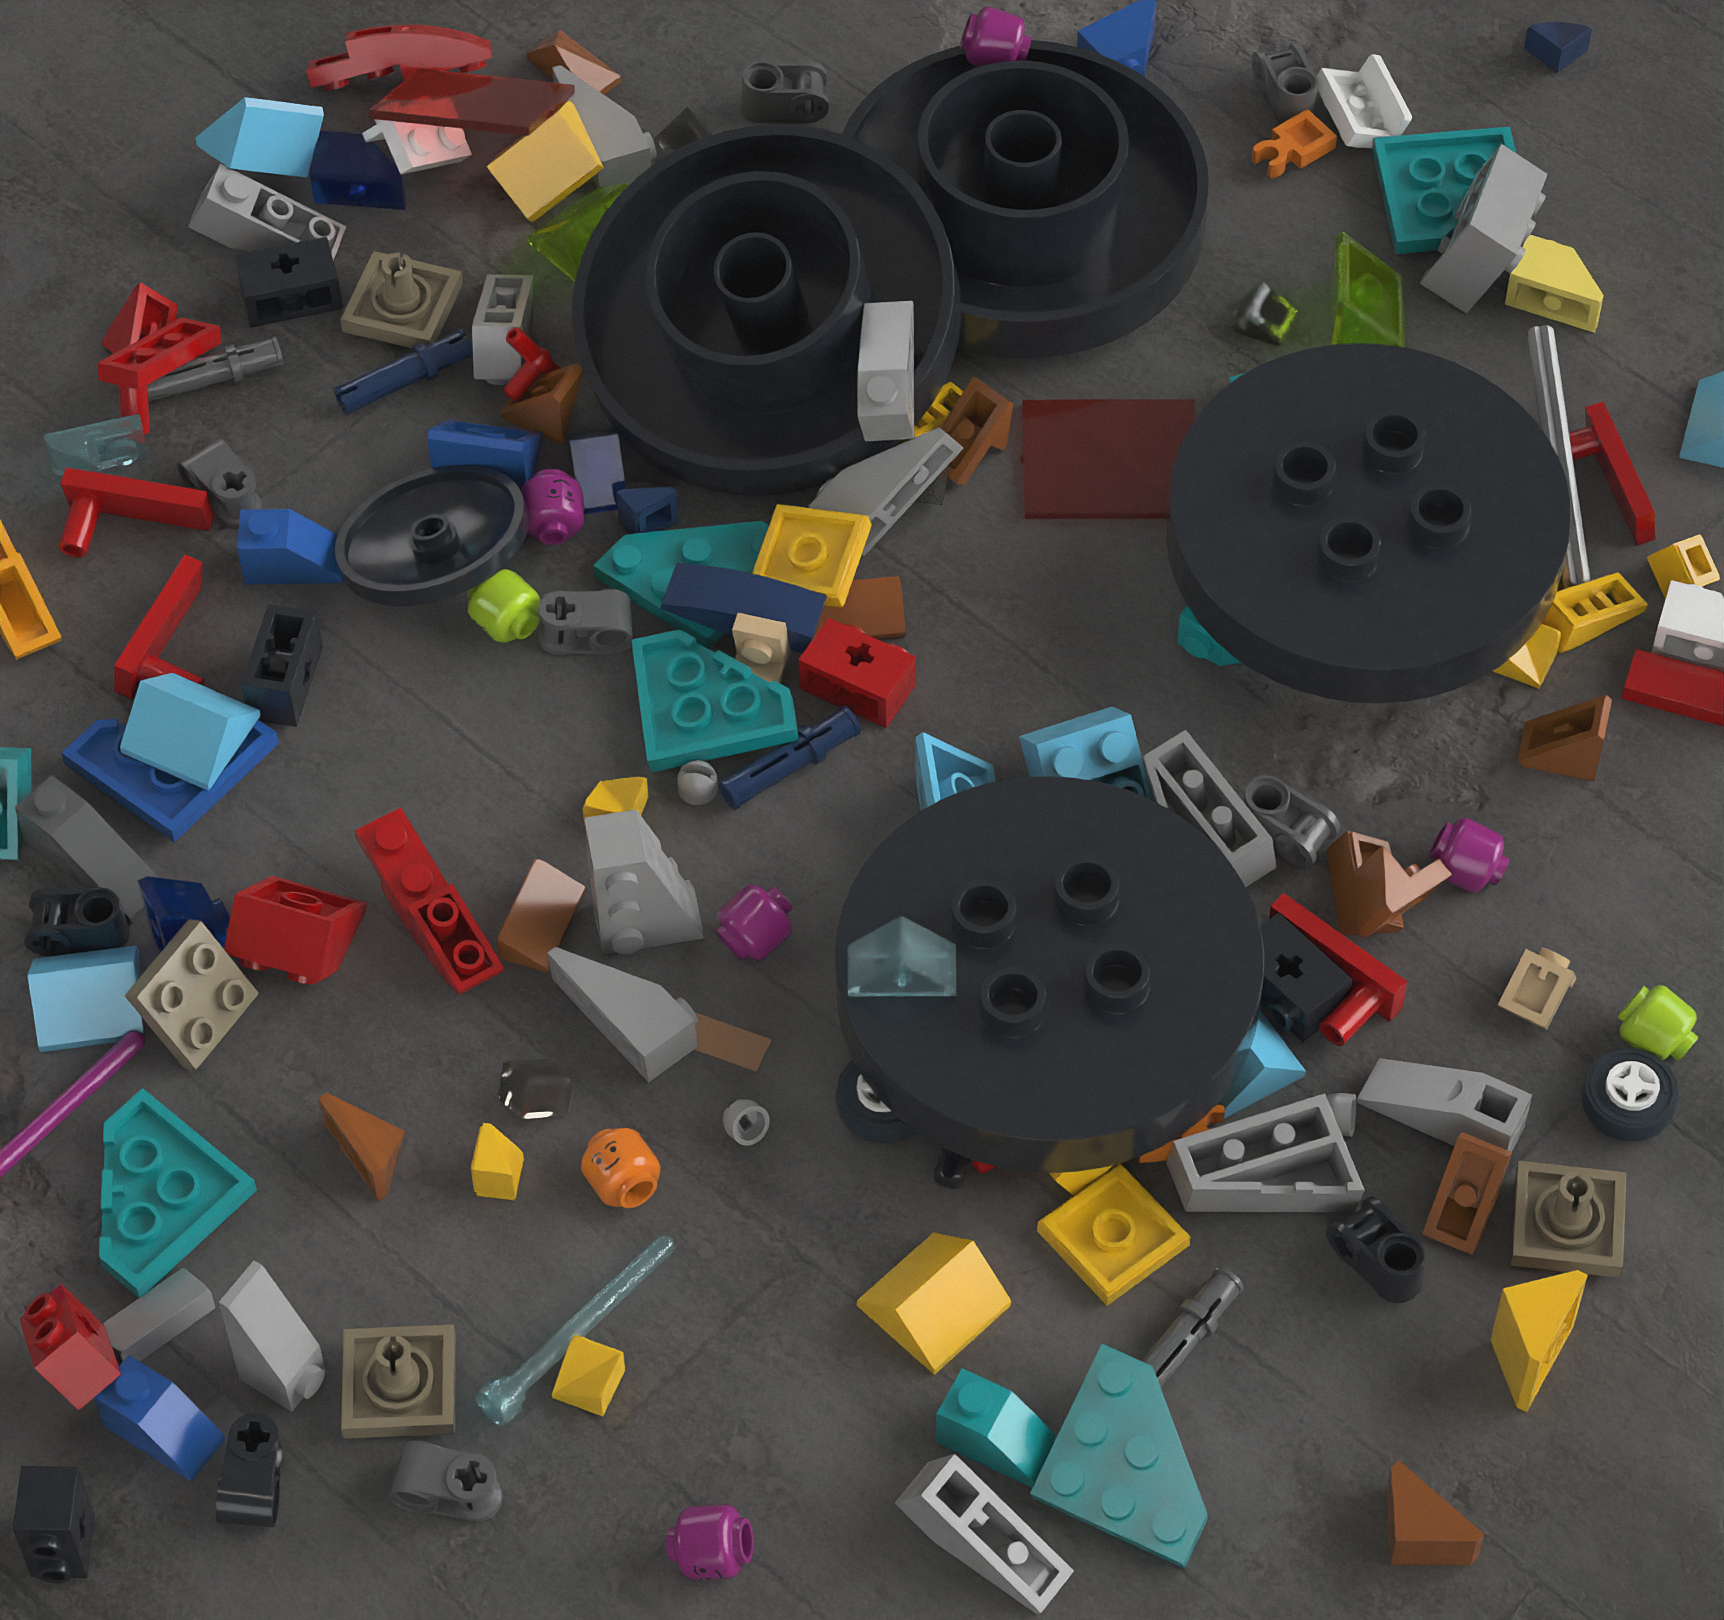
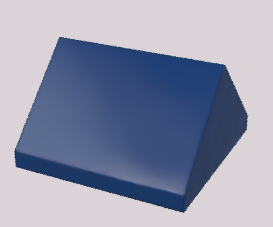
[427,420,543,490]

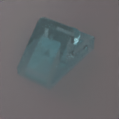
[44,414,149,477]

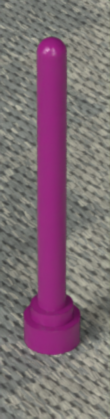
[0,1031,145,1178]

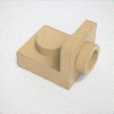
[732,613,791,684]
[1498,947,1577,1031]

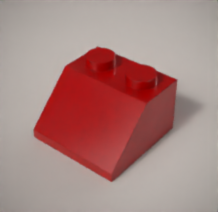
[224,876,367,984]

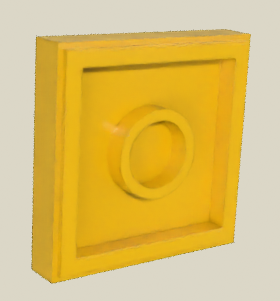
[752,504,872,608]
[1037,1163,1191,1306]

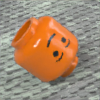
[581,1128,661,1208]

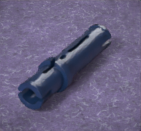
[333,328,473,416]
[718,706,861,810]

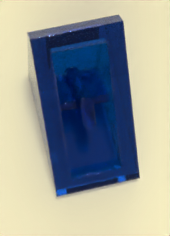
[566,428,626,514]

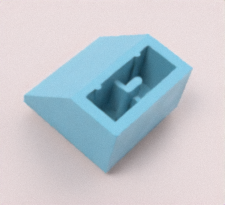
[1019,706,1153,800]

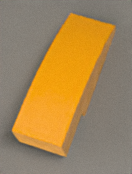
[0,520,62,660]

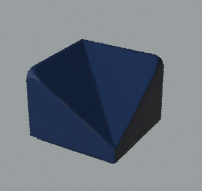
[1524,21,1592,73]
[616,487,679,534]

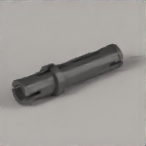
[148,336,284,403]
[1141,1267,1244,1388]

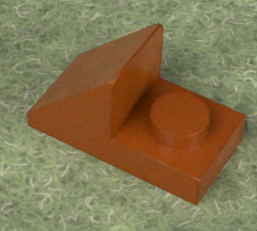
[940,376,1013,486]
[1355,847,1452,939]
[1422,1132,1513,1255]

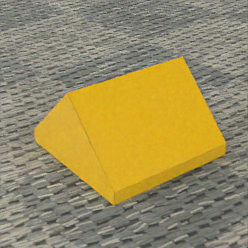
[486,100,604,223]
[857,1232,1011,1375]
[1490,1270,1588,1413]

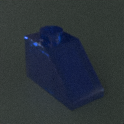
[309,131,407,210]
[137,876,230,952]

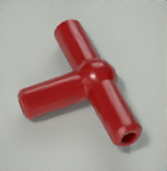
[503,328,561,402]

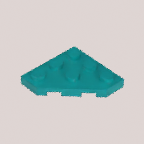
[1372,127,1516,254]
[593,521,769,649]
[631,629,799,773]
[99,1088,257,1298]
[1030,1344,1208,1569]

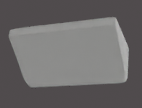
[103,1268,215,1365]

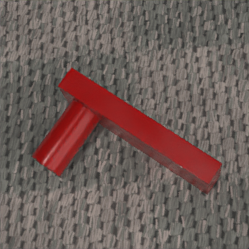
[97,317,221,437]
[1569,401,1655,546]
[58,467,215,558]
[114,555,205,699]
[1621,649,1724,727]
[1269,893,1407,1046]

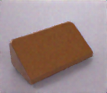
[811,576,906,641]
[1326,830,1404,935]
[497,858,586,973]

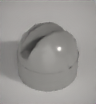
[677,760,718,805]
[1326,1093,1357,1137]
[722,1099,770,1146]

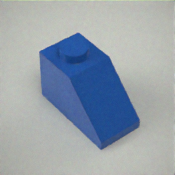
[1077,0,1157,76]
[237,509,343,585]
[94,1355,225,1482]

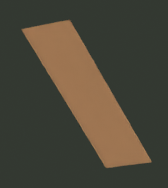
[694,1012,772,1072]

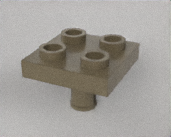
[340,251,463,348]
[125,919,259,1070]
[1510,1161,1626,1278]
[341,1324,456,1439]

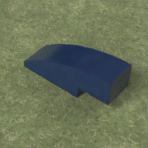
[660,563,827,654]

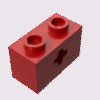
[798,617,916,728]
[19,1283,121,1411]

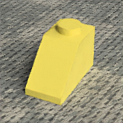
[1505,235,1604,333]

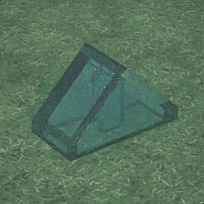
[848,916,956,997]

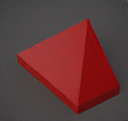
[100,282,178,353]

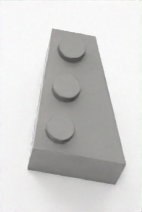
[1420,144,1547,314]
[1143,730,1277,887]
[584,809,705,955]
[1166,1093,1365,1212]

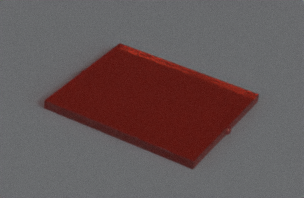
[369,68,575,136]
[1020,399,1195,519]

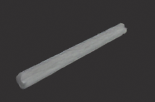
[1528,325,1590,589]

